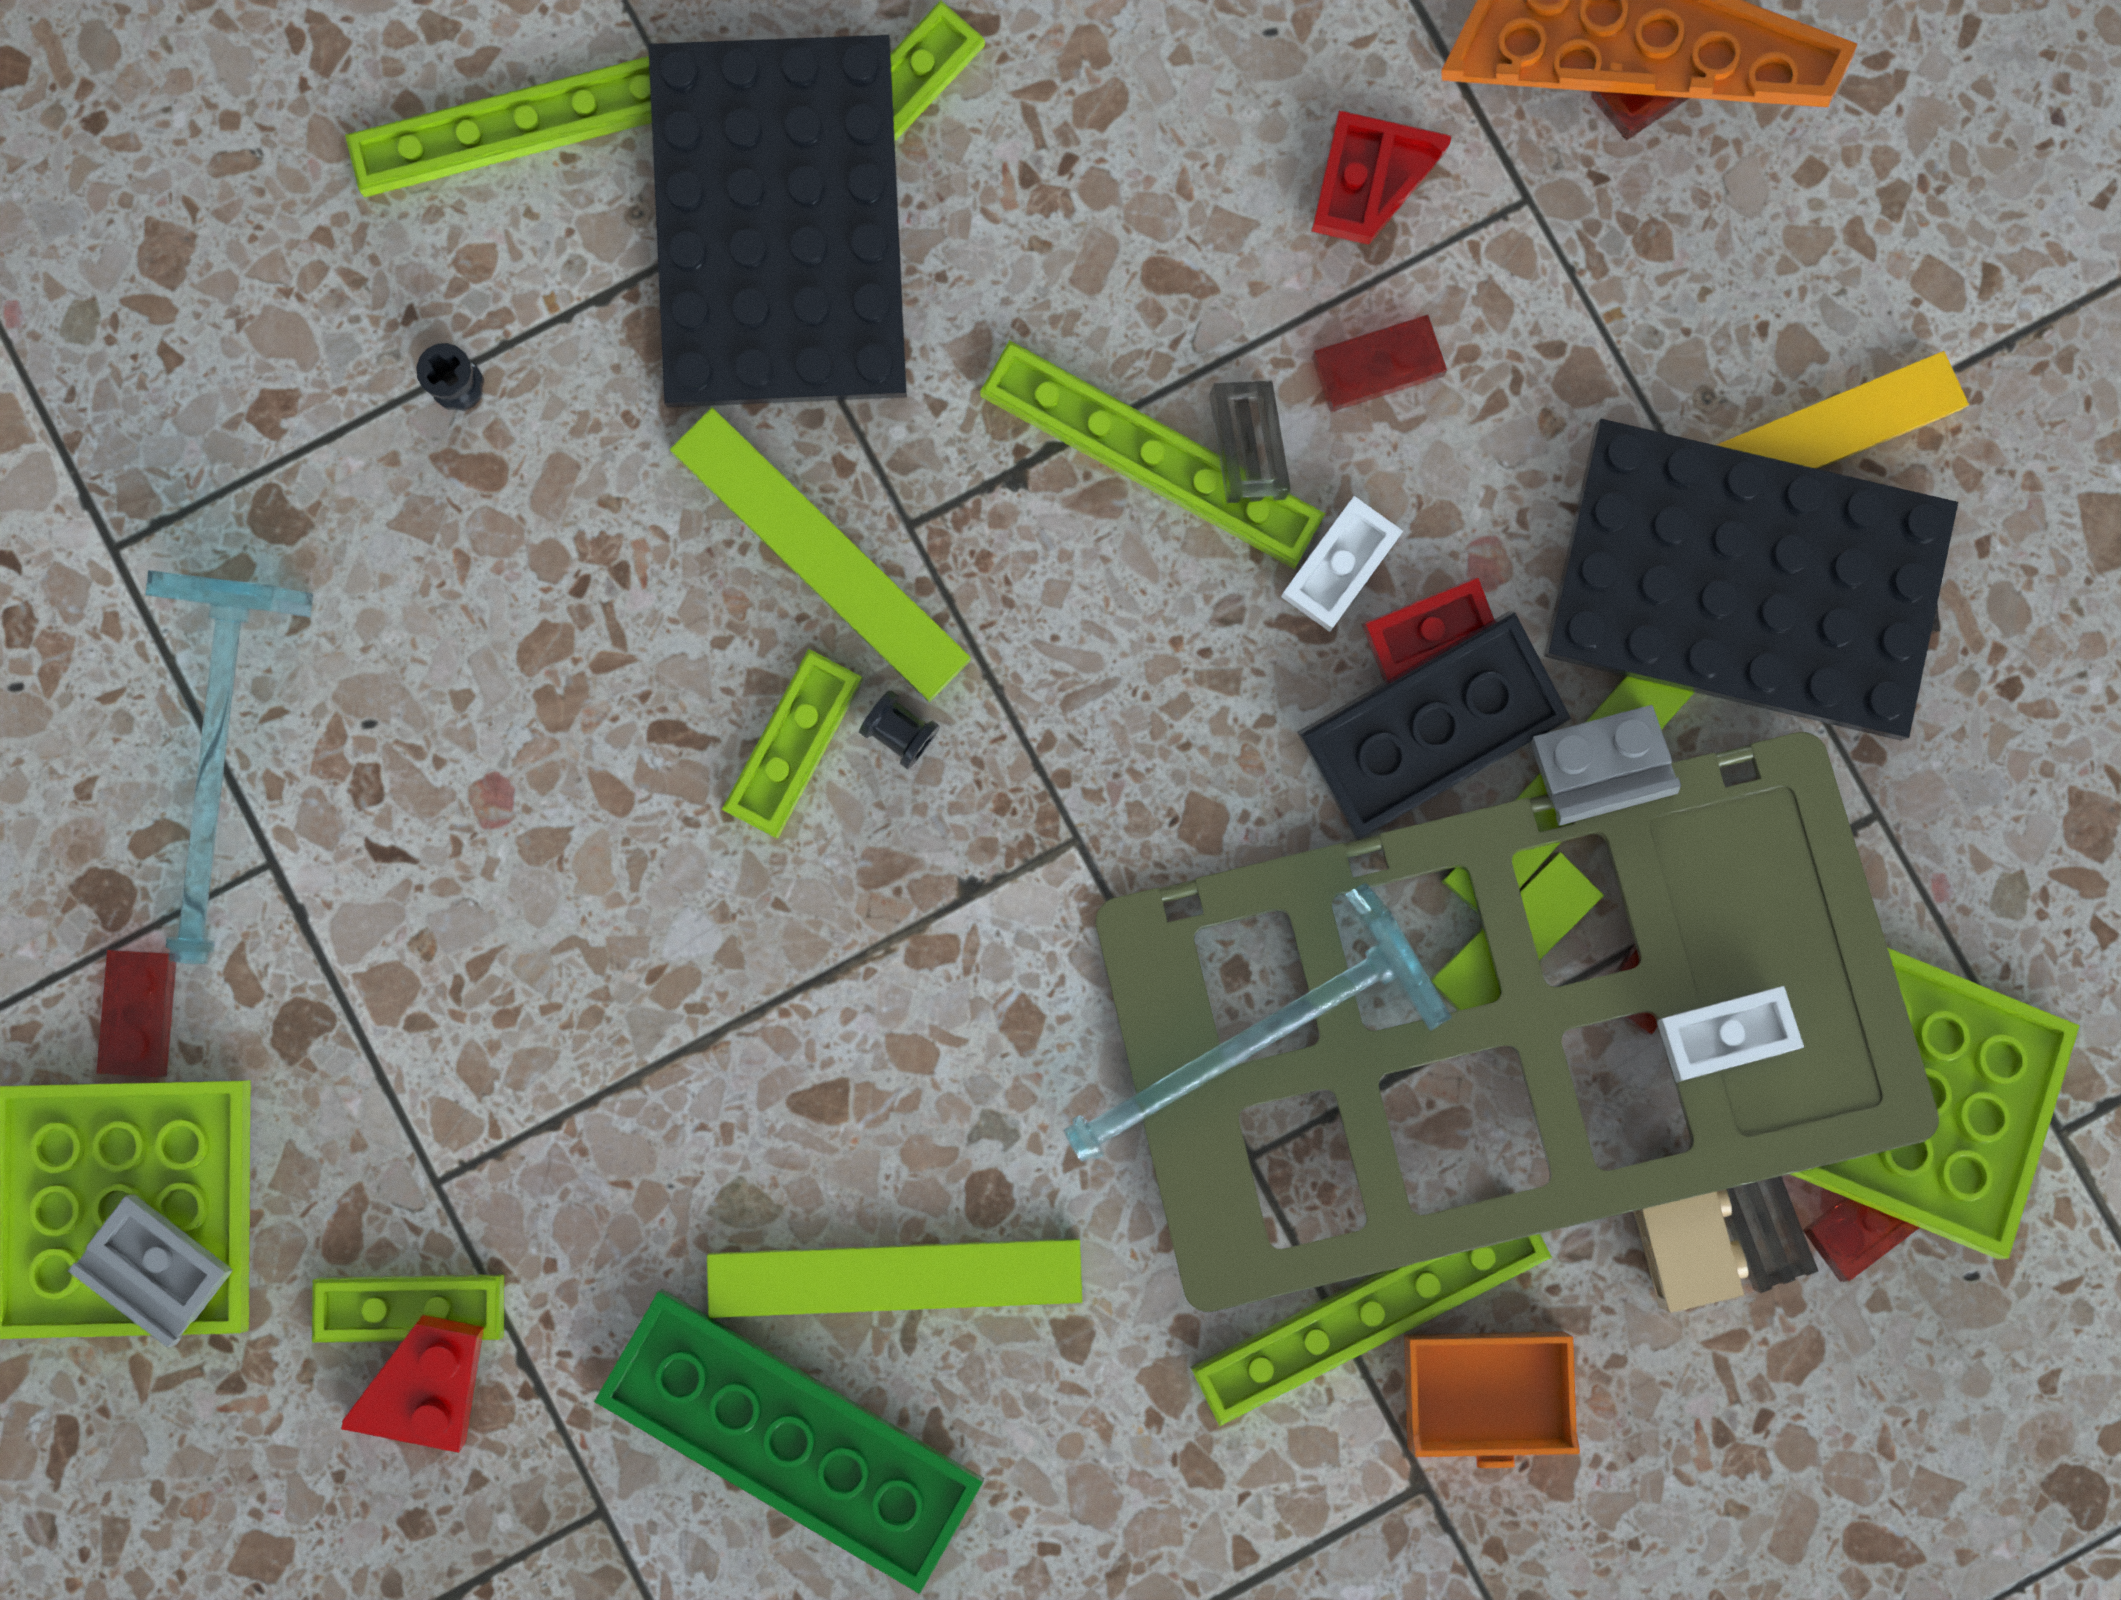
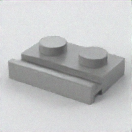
[1531,705,1681,826]
[68,1194,233,1348]

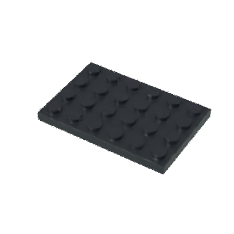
[648,35,907,408]
[1544,418,1958,741]

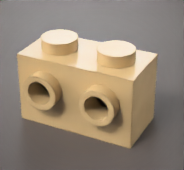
[1633,1189,1748,1313]

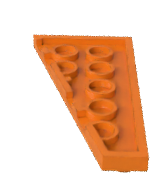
[1441,0,1858,107]

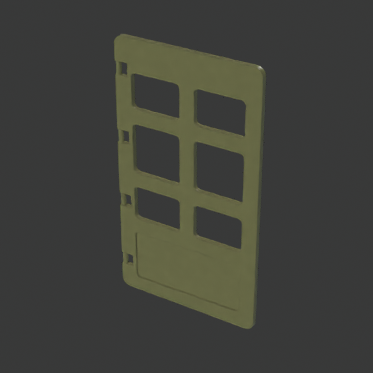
[1096,732,1939,1312]

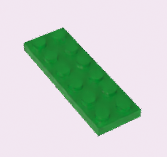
[594,1289,984,1594]

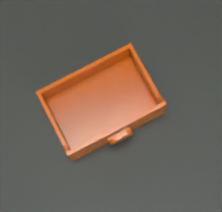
[1404,1331,1580,1468]

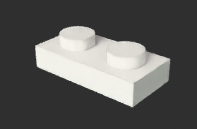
[1281,496,1403,632]
[1657,986,1804,1082]

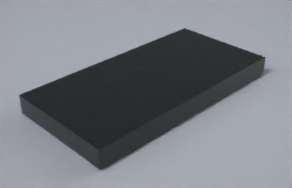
[1297,611,1571,840]

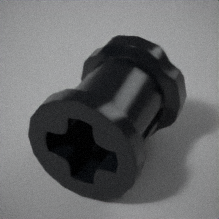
[416,343,484,411]
[858,690,940,770]

